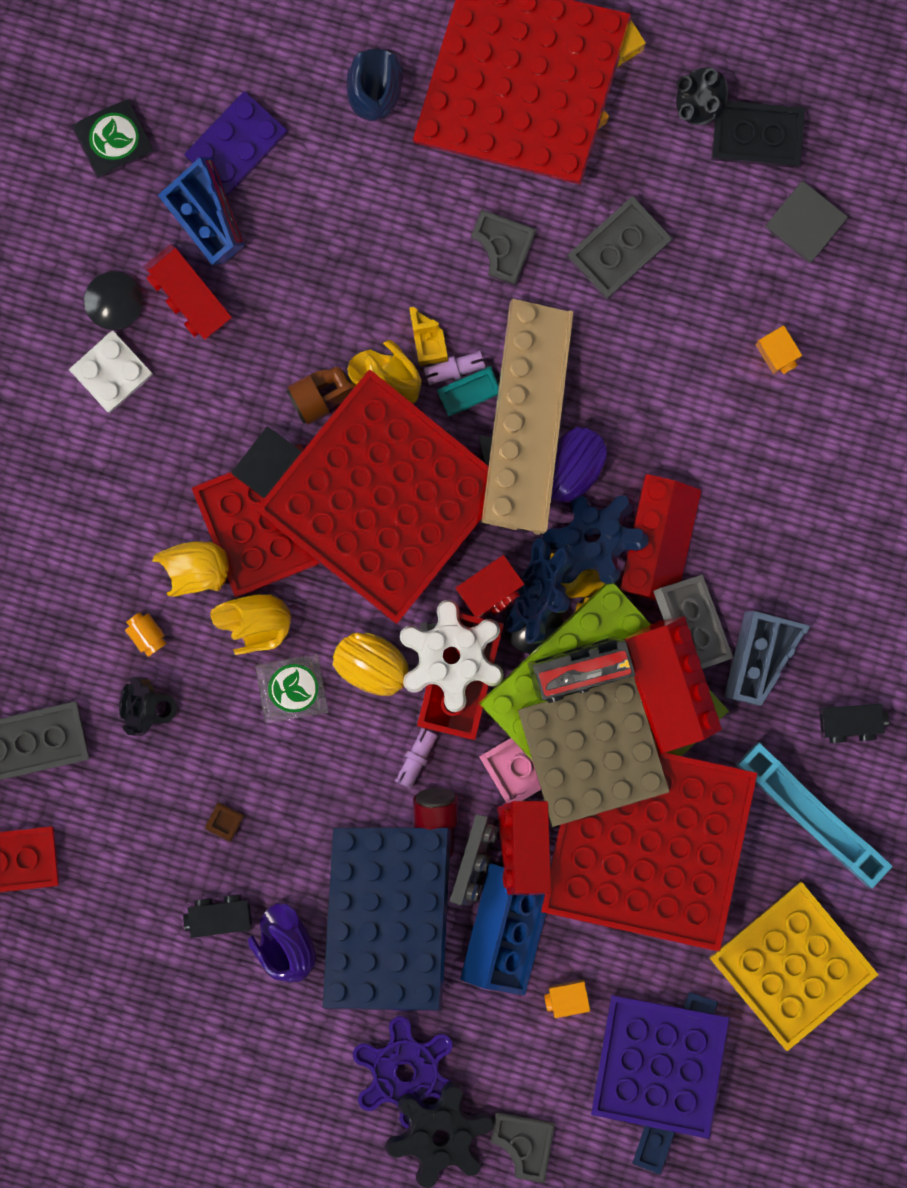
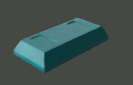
[437,366,499,417]

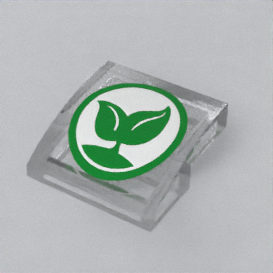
[255,654,328,724]

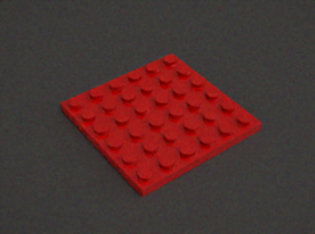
[413,0,632,185]
[255,369,489,624]
[541,751,757,952]

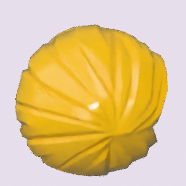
[347,340,421,404]
[152,541,229,597]
[210,595,291,655]
[332,633,408,696]

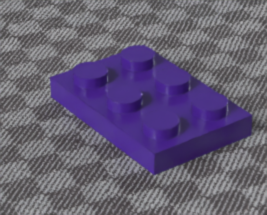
[184,91,288,196]

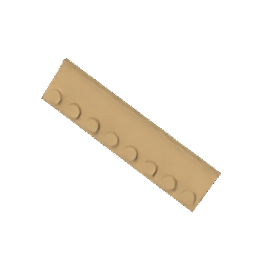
[481,299,573,535]

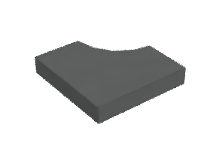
[471,209,536,286]
[491,1112,555,1183]

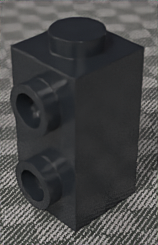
[819,704,889,743]
[183,894,253,938]

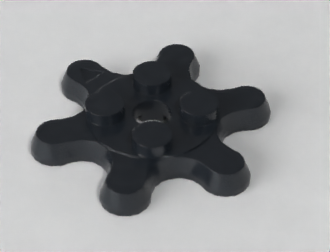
[385,1081,494,1188]

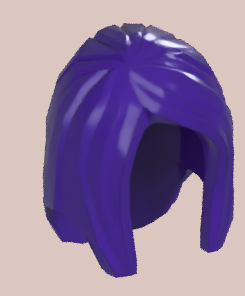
[551,427,607,502]
[247,903,316,983]

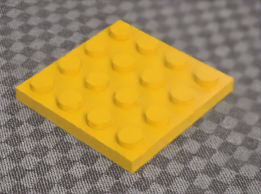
[709,881,879,1051]

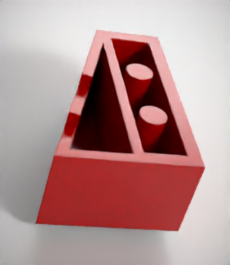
[143,245,232,340]
[455,555,524,618]
[497,801,551,895]

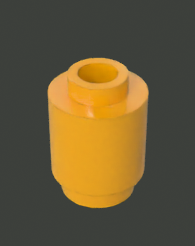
[125,612,167,657]

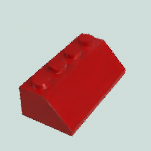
[619,474,701,601]
[417,613,504,741]
[622,616,722,754]

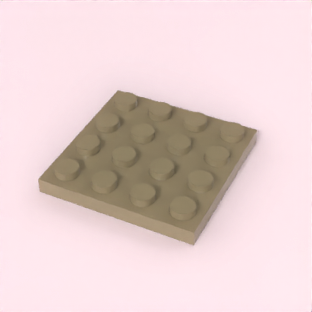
[518,676,669,827]

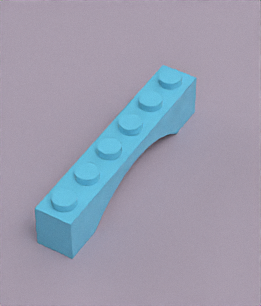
[736,743,893,889]

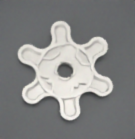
[400,600,504,712]

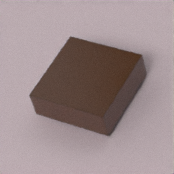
[204,802,245,842]

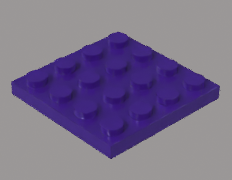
[591,995,731,1139]

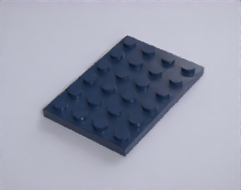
[323,828,451,1011]

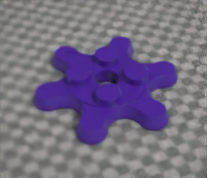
[353,1016,452,1129]

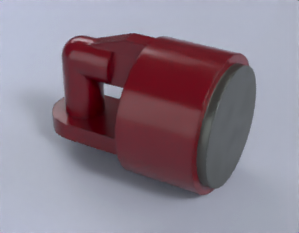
[413,788,459,857]

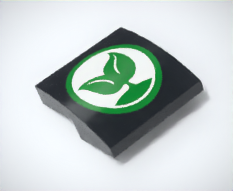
[72,99,154,179]

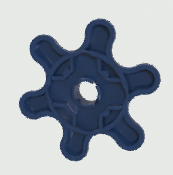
[543,495,649,584]
[504,538,573,644]

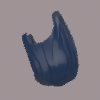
[347,49,403,121]

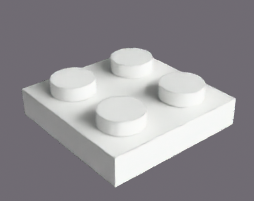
[69,330,153,414]

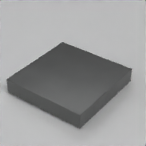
[764,181,848,264]

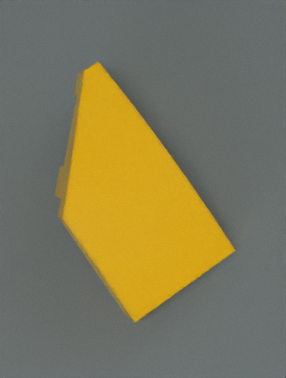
[409,307,448,366]

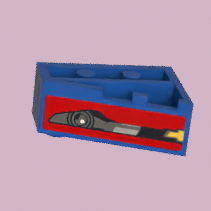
[158,157,245,265]

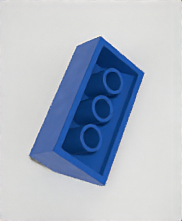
[460,863,546,996]

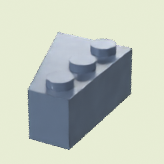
[724,611,810,706]

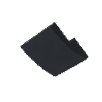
[231,426,301,498]

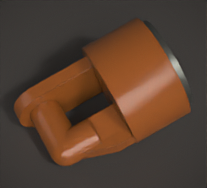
[286,367,356,425]

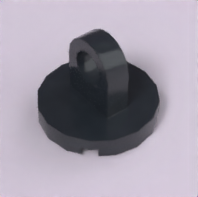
[119,677,177,736]

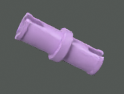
[424,350,486,386]
[395,728,438,790]

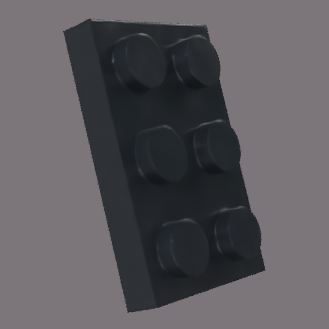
[711,101,805,168]

